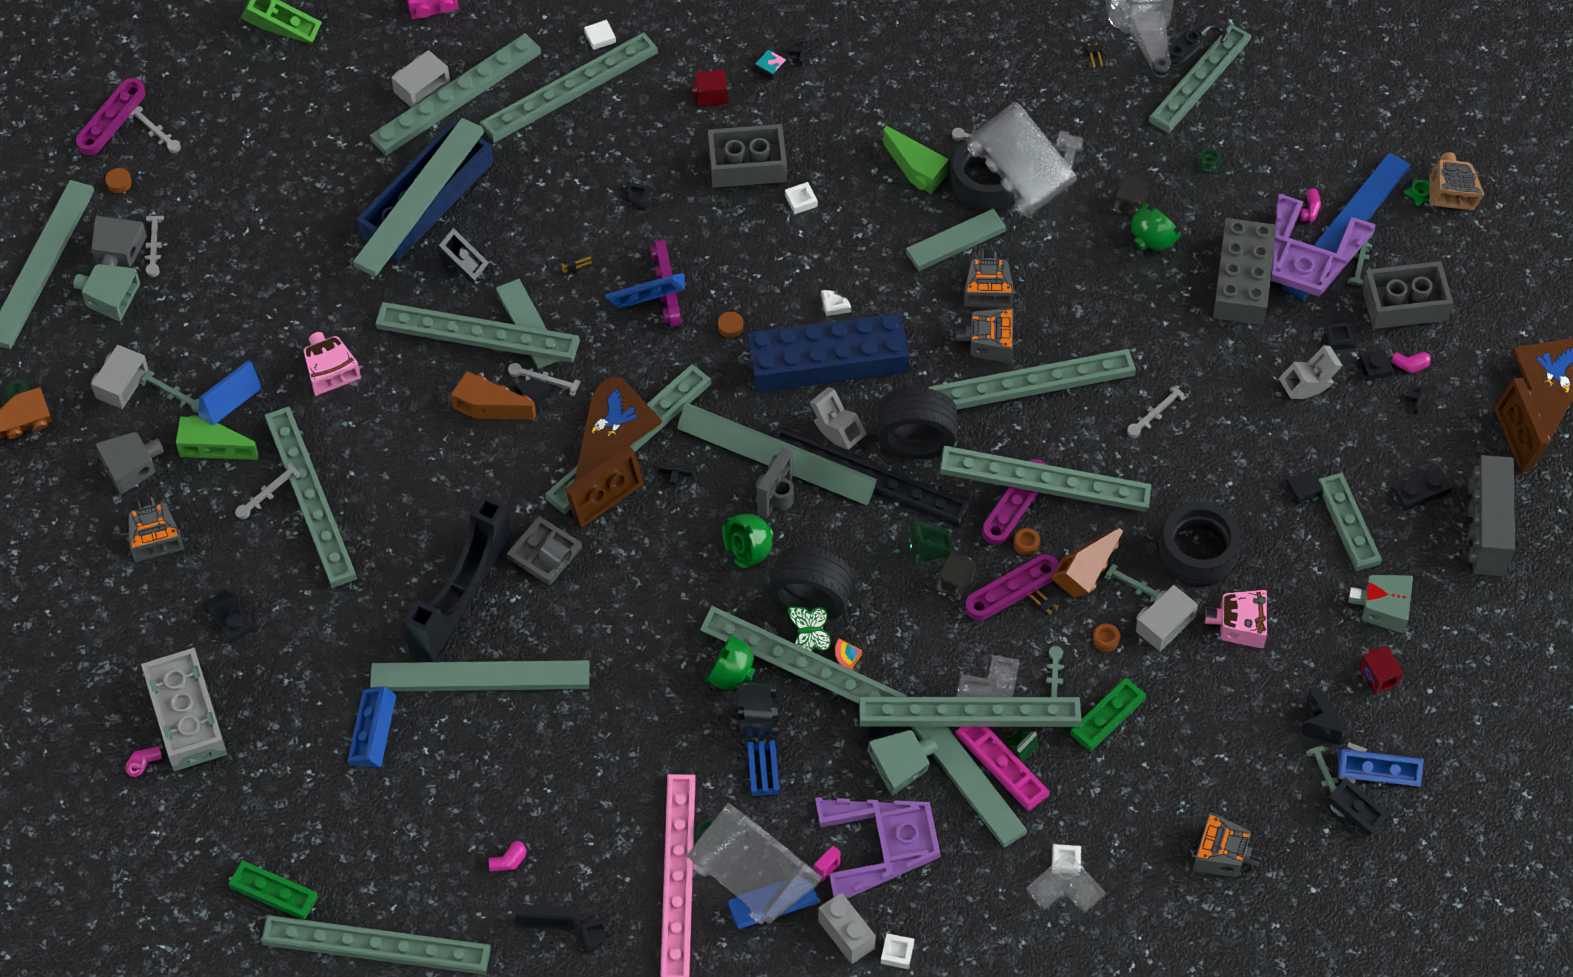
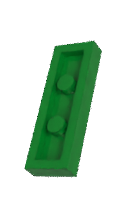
[1070,678,1146,752]
[229,860,318,920]

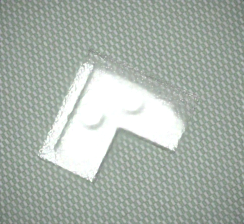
[957,655,1019,697]
[1026,852,1106,914]

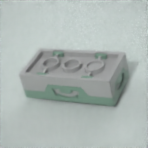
[141,648,227,771]

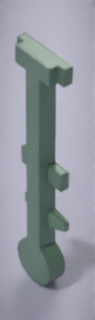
[1347,234,1373,287]
[139,370,200,413]
[1104,564,1160,602]
[1046,646,1064,697]
[1306,746,1345,817]

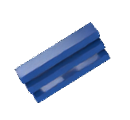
[747,740,779,796]

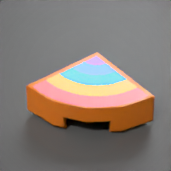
[835,638,862,670]

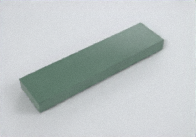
[906,209,1006,272]
[496,279,559,369]
[1317,473,1382,571]

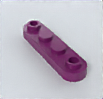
[76,78,146,155]
[650,239,681,328]
[982,459,1047,545]
[965,554,1059,621]

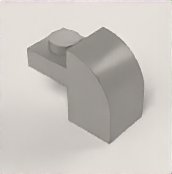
[1279,346,1343,399]
[810,387,867,450]

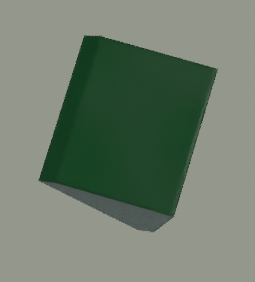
[1006,730,1039,763]

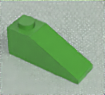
[240,0,322,44]
[883,126,949,194]
[176,415,259,460]

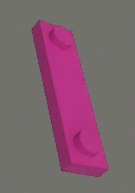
[955,727,1050,812]

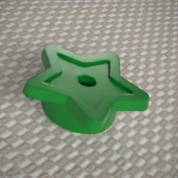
[1404,179,1430,206]

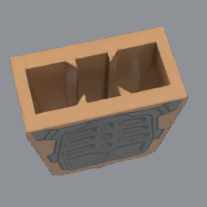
[1429,152,1484,210]

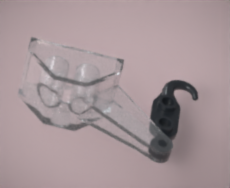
[1106,0,1228,78]

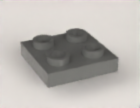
[755,448,794,519]
[507,516,582,586]

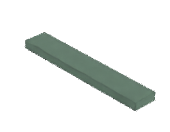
[1149,24,1251,133]
[910,726,1027,848]

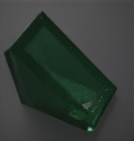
[909,520,956,564]

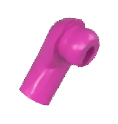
[126,746,162,777]

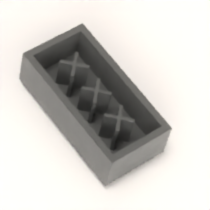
[1213,218,1276,325]
[1468,455,1515,576]

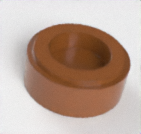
[105,168,132,193]
[718,312,744,338]
[1013,528,1040,556]
[1093,624,1120,652]

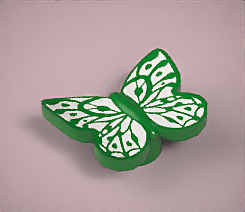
[787,606,831,651]

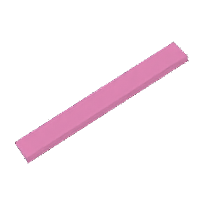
[660,774,696,977]

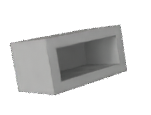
[391,50,450,108]
[91,345,149,409]
[1136,585,1198,651]
[818,893,875,964]

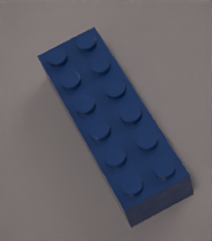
[356,121,493,261]
[748,313,909,392]

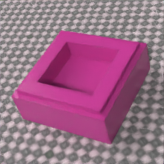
[814,846,840,882]

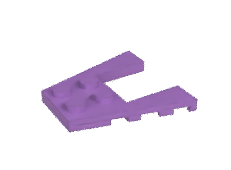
[1271,194,1376,297]
[815,798,941,898]

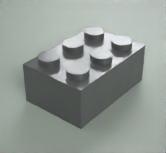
[708,124,787,188]
[1362,261,1453,329]

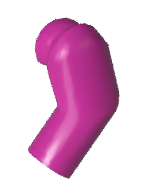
[1299,189,1321,223]
[1391,352,1431,373]
[489,841,526,872]

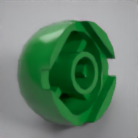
[1131,203,1181,251]
[723,513,773,568]
[705,635,755,690]

